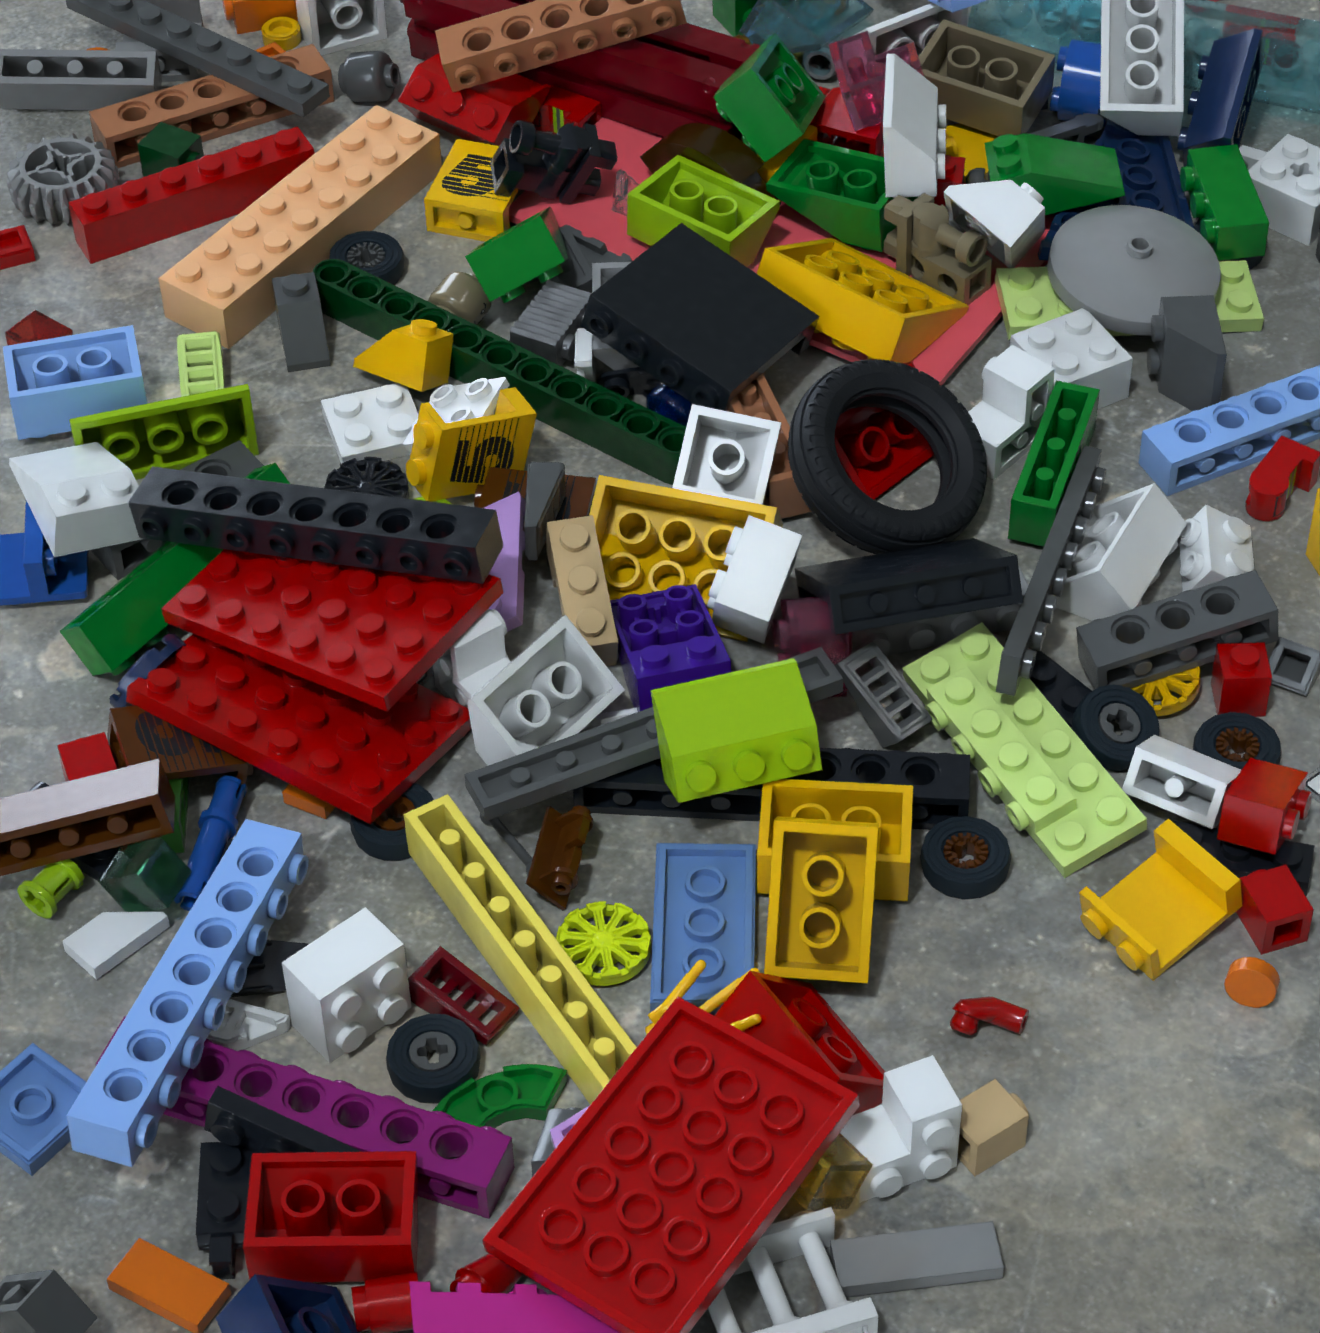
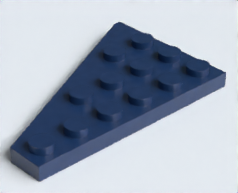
[1038,119,1195,261]

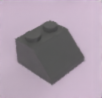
[1147,295,1227,411]

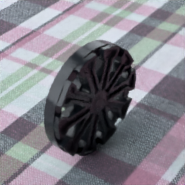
[324,456,409,499]

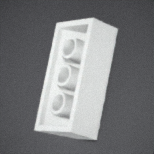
[1100,0,1184,136]

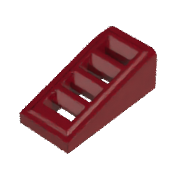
[408,946,520,1046]

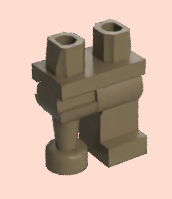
[884,193,992,305]

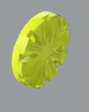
[556,901,651,986]

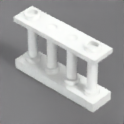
[708,1207,878,1333]

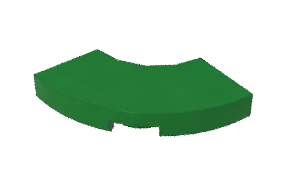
[433,1064,568,1128]

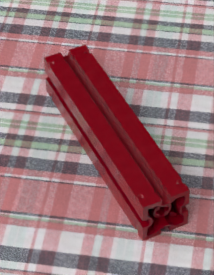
[400,0,761,142]

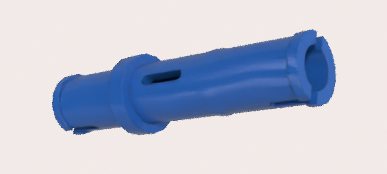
[174,776,247,911]

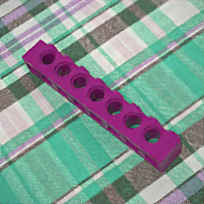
[96,1016,515,1219]

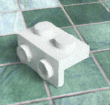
[1178,505,1255,591]

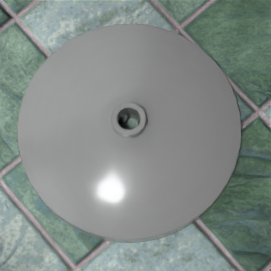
[1047,205,1221,335]

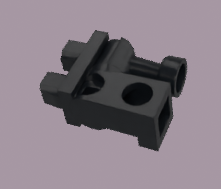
[490,120,618,204]

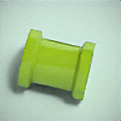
[17,859,85,919]

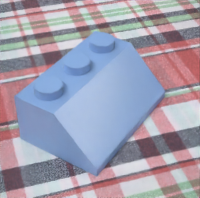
[2,325,147,440]

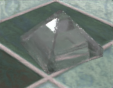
[611,169,639,216]

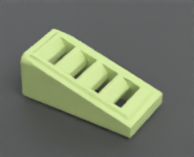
[177,331,225,397]

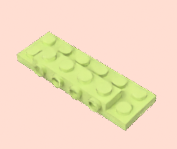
[902,622,1147,878]

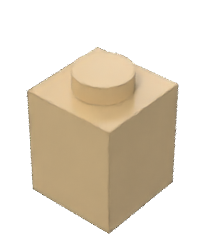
[958,1079,1029,1177]

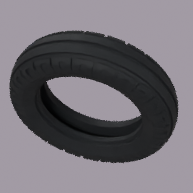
[788,359,987,554]

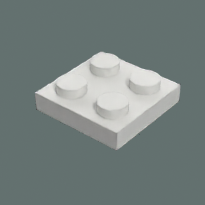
[321,383,419,464]

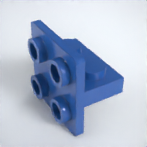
[0,501,89,606]

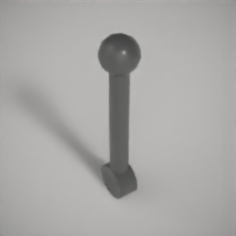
[480,814,533,877]

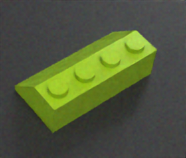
[69,384,259,480]

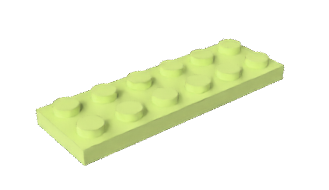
[995,260,1264,340]

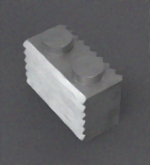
[510,280,592,366]

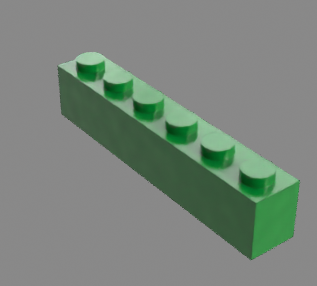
[60,463,290,676]

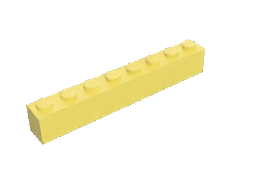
[404,794,637,1105]

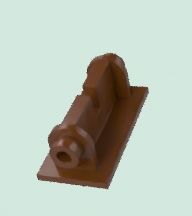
[526,805,594,911]

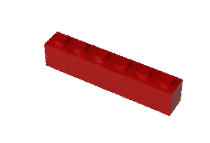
[68,126,315,264]

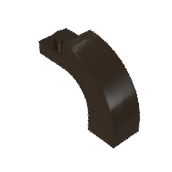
[640,123,782,205]

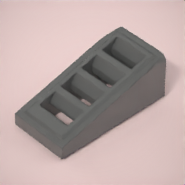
[524,462,566,560]
[834,641,933,748]

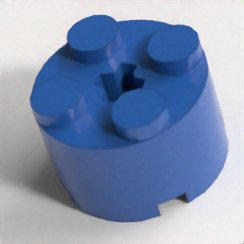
[1050,39,1108,127]

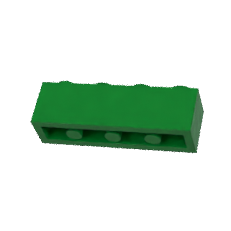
[1008,380,1100,546]

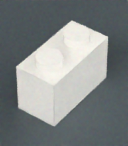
[1122,735,1241,829]

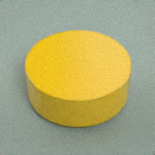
[261,17,301,51]

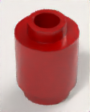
[351,1272,432,1333]

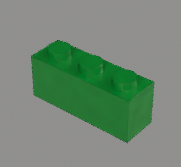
[1180,144,1269,261]

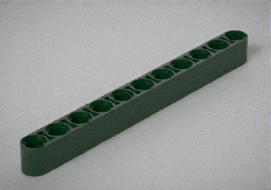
[313,259,686,485]

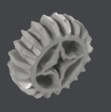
[7,133,119,226]

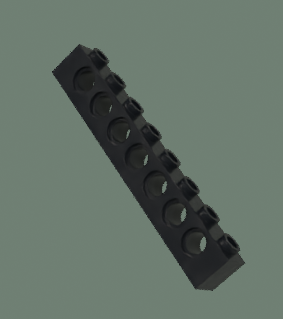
[128,466,504,584]
[573,748,970,830]

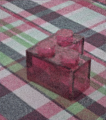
[829,31,926,131]
[772,597,849,698]

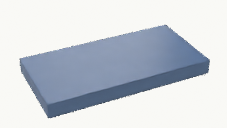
[650,843,756,1015]

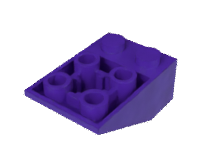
[610,584,732,712]

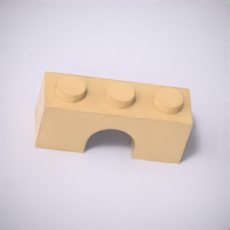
[546,515,618,666]

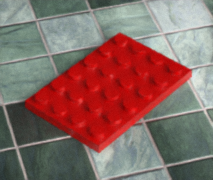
[161,549,504,712]
[126,634,472,824]
[482,996,860,1333]

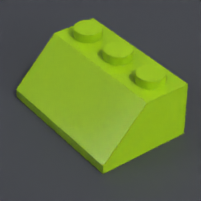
[627,155,780,267]
[651,658,822,803]

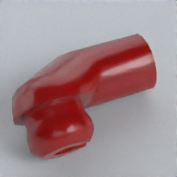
[950,996,1029,1036]

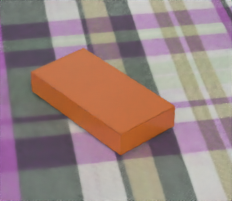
[107,1238,231,1333]

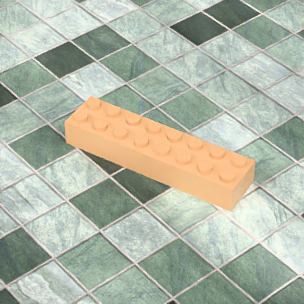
[158,105,442,349]

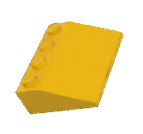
[757,238,969,364]
[589,475,783,642]

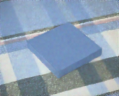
[0,1043,86,1176]

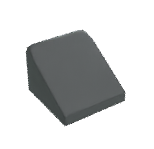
[1269,637,1320,697]

